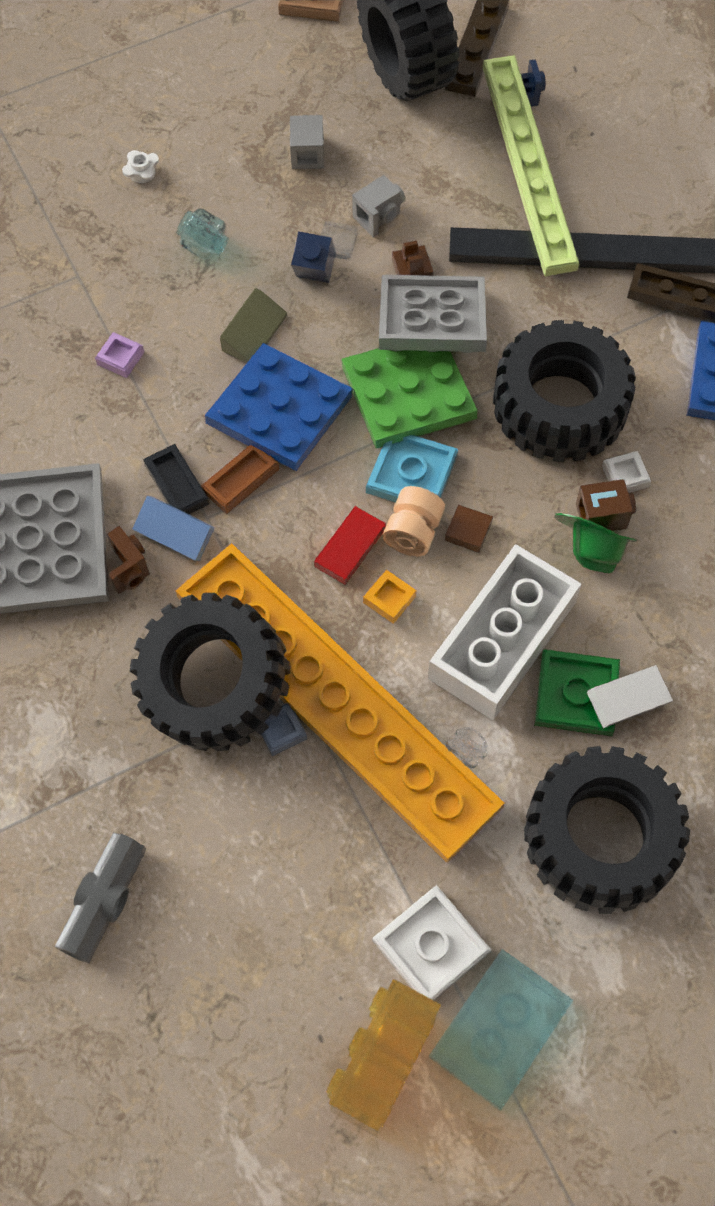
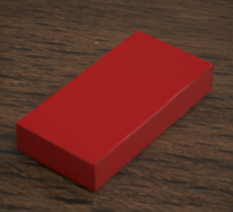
[314,506,386,585]

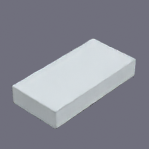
[587,665,673,728]

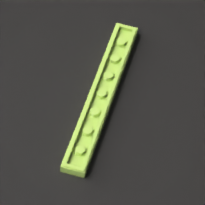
[483,55,579,276]

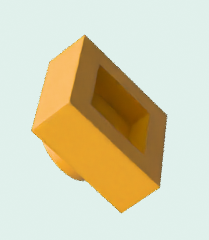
[363,570,417,624]

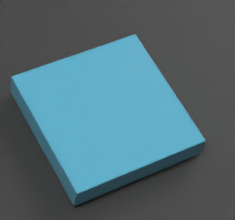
[366,435,458,502]

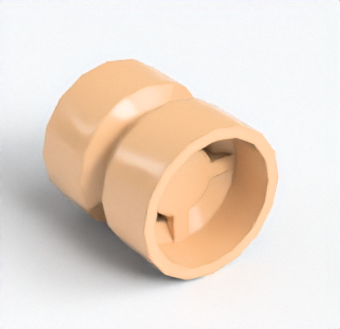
[383,486,445,557]

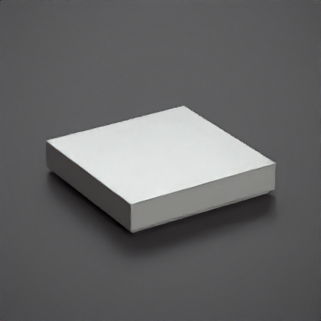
[372,885,491,1007]

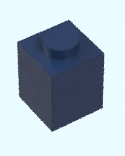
[291,231,336,283]

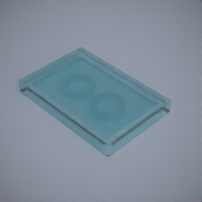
[429,949,573,1111]

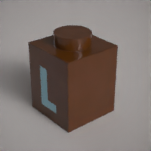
[576,479,636,531]

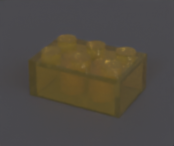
[326,979,441,1138]

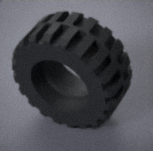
[357,0,460,101]
[493,320,636,462]
[130,593,290,752]
[524,746,690,914]

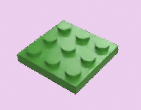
[342,348,478,449]

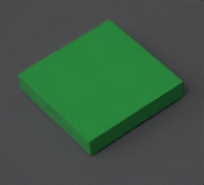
[534,649,620,737]

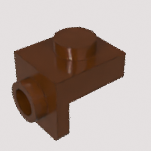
[107,526,150,594]

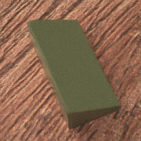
[220,288,287,363]

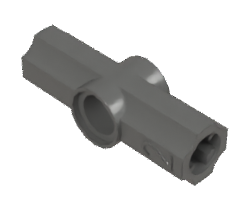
[55,832,147,963]

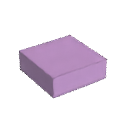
[95,332,144,378]

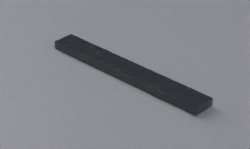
[449,227,715,273]

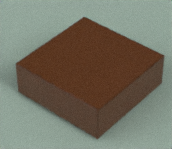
[445,504,493,553]

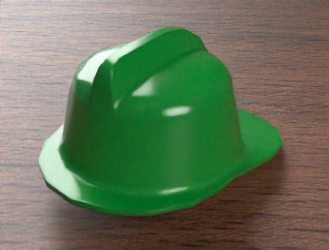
[554,513,637,574]

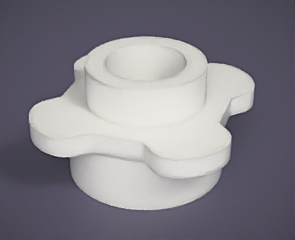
[122,150,159,183]

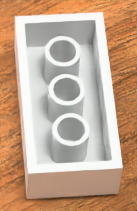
[428,544,581,720]

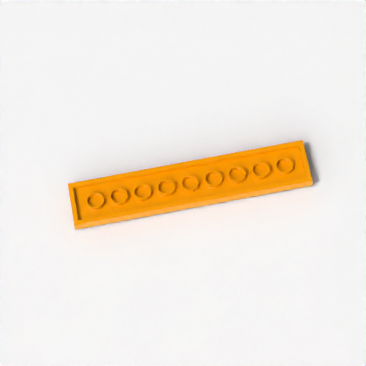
[175,543,505,863]

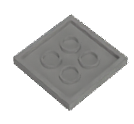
[379,275,487,353]

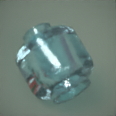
[176,208,229,260]

